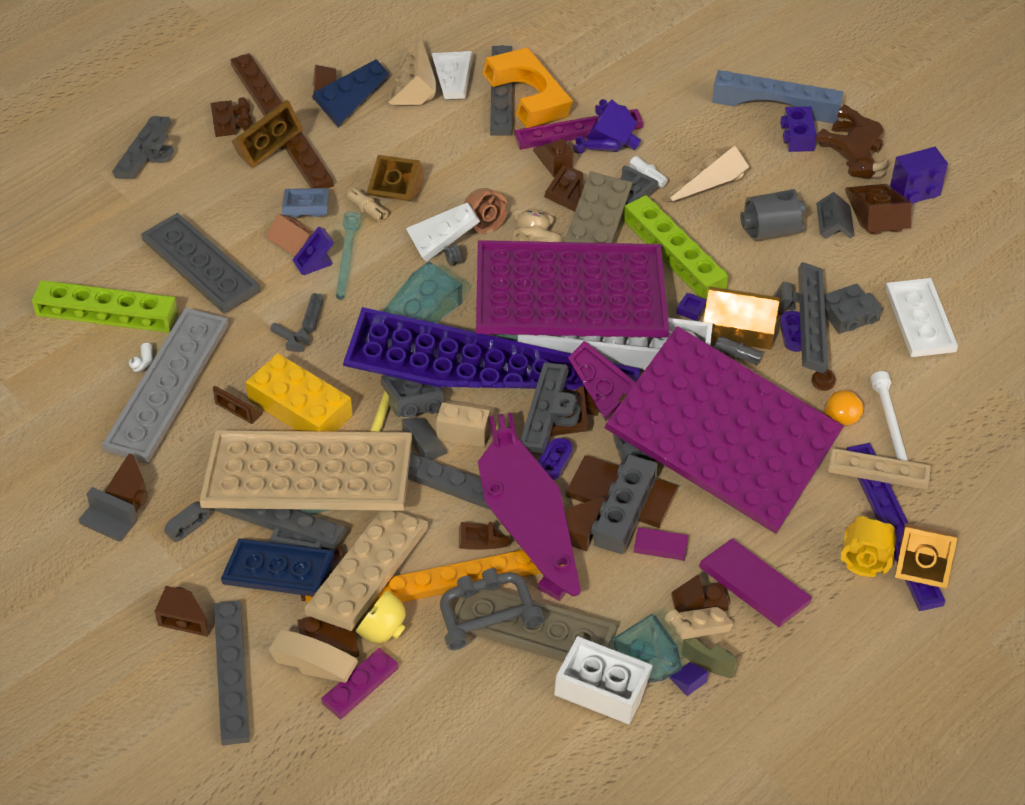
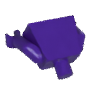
[573,99,641,154]

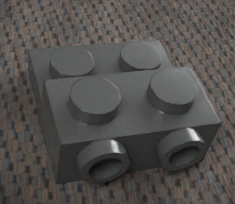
[824,283,882,334]
[381,375,444,418]

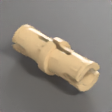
[347,187,388,223]

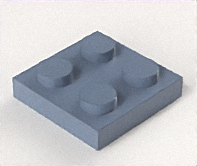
[282,188,329,217]

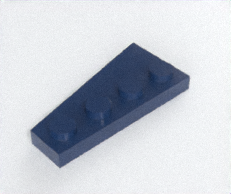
[312,59,389,128]

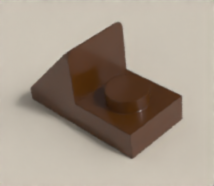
[671,575,729,612]

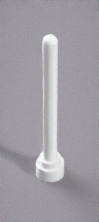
[870,371,908,461]

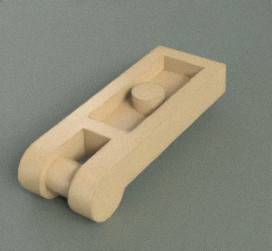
[664,607,734,639]

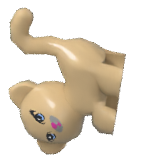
[513,208,568,242]

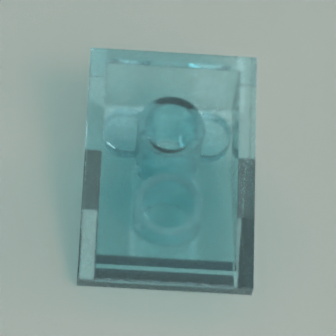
[382,261,463,323]

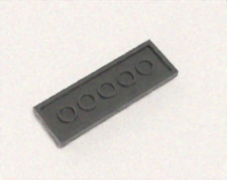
[141,213,260,314]

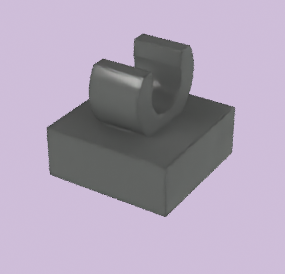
[773,282,799,315]

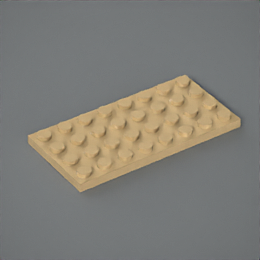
[200,430,412,511]

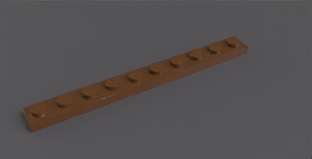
[230,53,334,188]

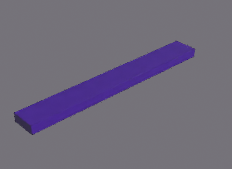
[846,443,945,611]

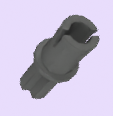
[715,336,763,366]

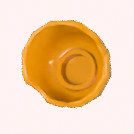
[824,390,864,426]

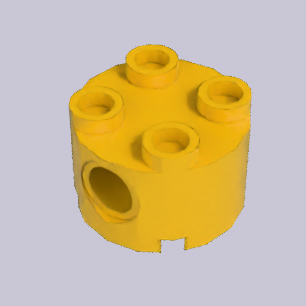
[841,516,896,577]

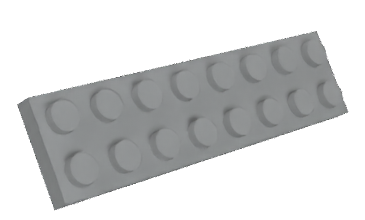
[102,307,229,463]

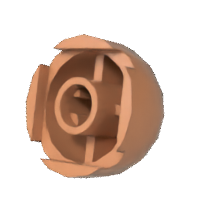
[463,188,508,234]

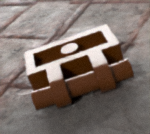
[210,97,252,137]

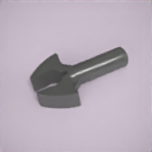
[270,323,310,352]

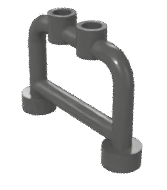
[440,568,545,650]

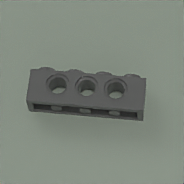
[591,455,657,555]

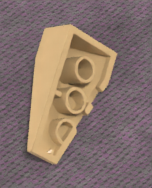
[388,37,436,105]

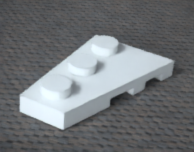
[432,51,473,99]
[406,203,480,262]

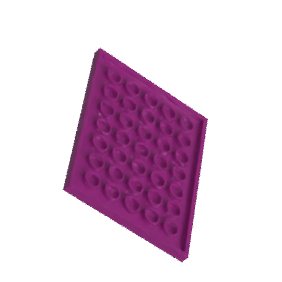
[476,240,669,338]
[604,326,844,534]

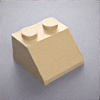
[436,400,495,447]

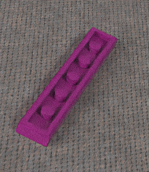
[514,109,643,150]

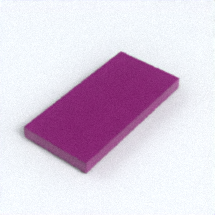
[699,538,813,628]

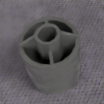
[740,189,805,241]

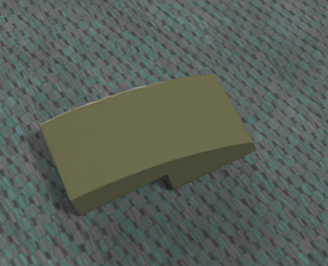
[682,637,738,678]

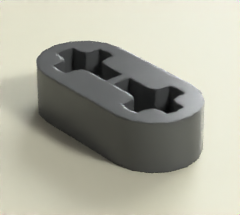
[164,501,210,542]

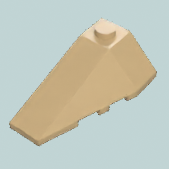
[661,145,749,202]

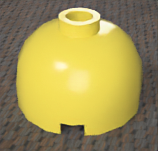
[356,590,406,644]

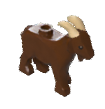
[816,104,888,179]

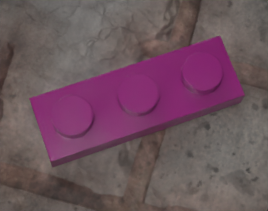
[321,648,399,720]

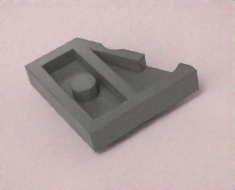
[619,165,658,205]

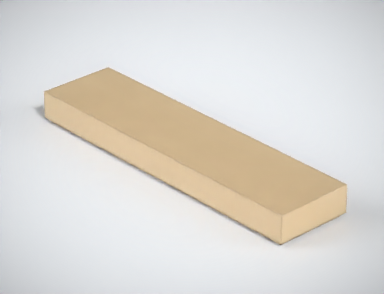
[828,448,931,490]

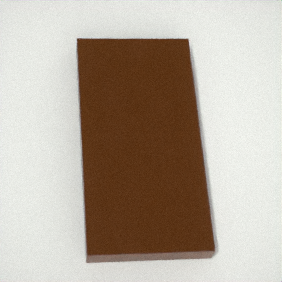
[566,455,678,528]

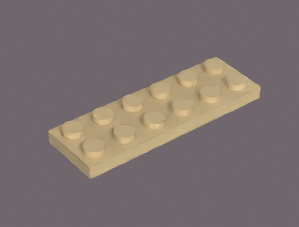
[305,510,428,631]

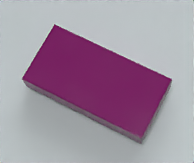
[634,527,688,561]

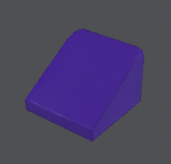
[669,662,709,696]

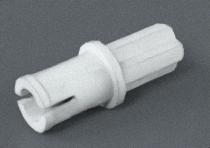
[629,156,668,188]

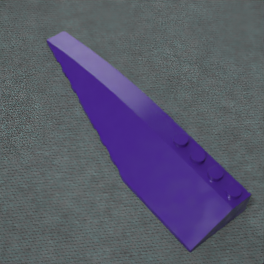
[343,307,640,390]

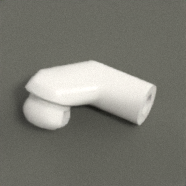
[129,343,153,372]

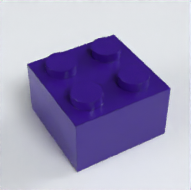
[890,146,948,204]

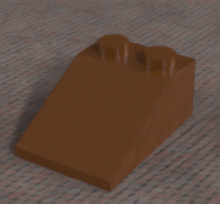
[845,184,912,234]

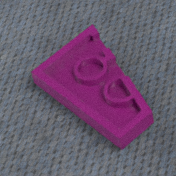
[568,341,636,421]

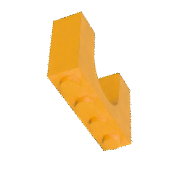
[482,47,573,128]

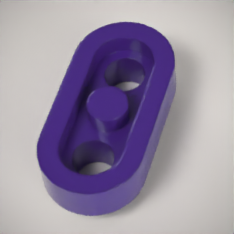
[780,311,801,352]
[538,438,573,480]

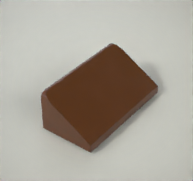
[213,386,263,424]

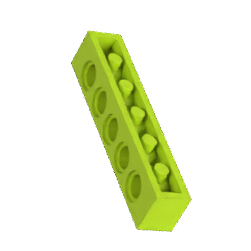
[624,195,728,300]
[32,280,178,333]

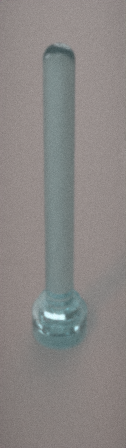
[336,212,361,300]

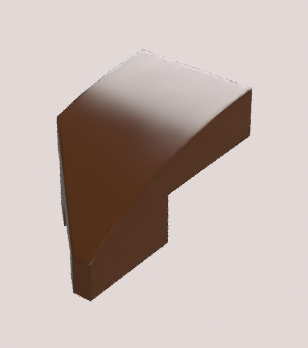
[459,522,510,550]

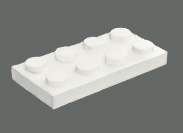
[885,278,958,357]

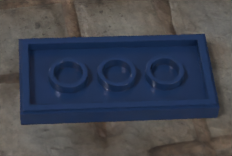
[221,538,335,597]

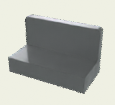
[816,192,854,239]
[79,487,138,542]

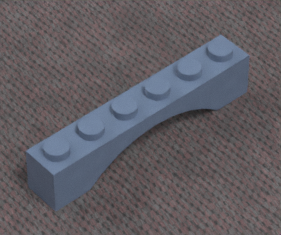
[712,70,843,124]

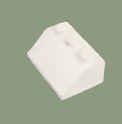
[554,636,652,725]

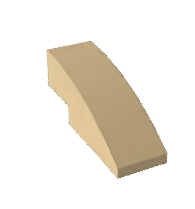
[269,629,358,683]

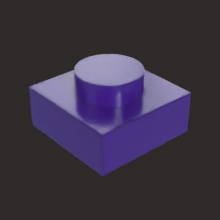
[676,293,707,321]

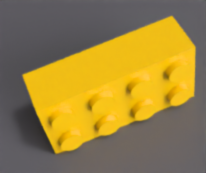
[245,353,353,432]

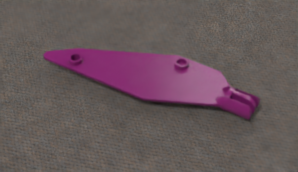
[478,413,581,596]

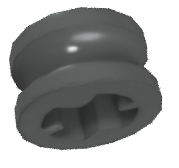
[444,243,462,266]

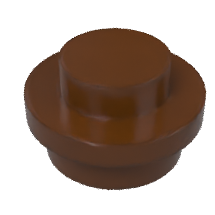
[811,369,836,391]

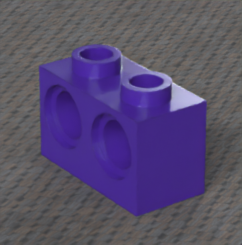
[780,106,817,152]

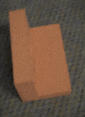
[266,214,314,256]

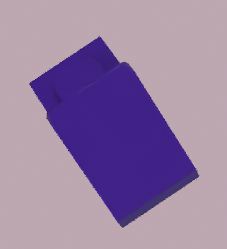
[292,226,334,275]

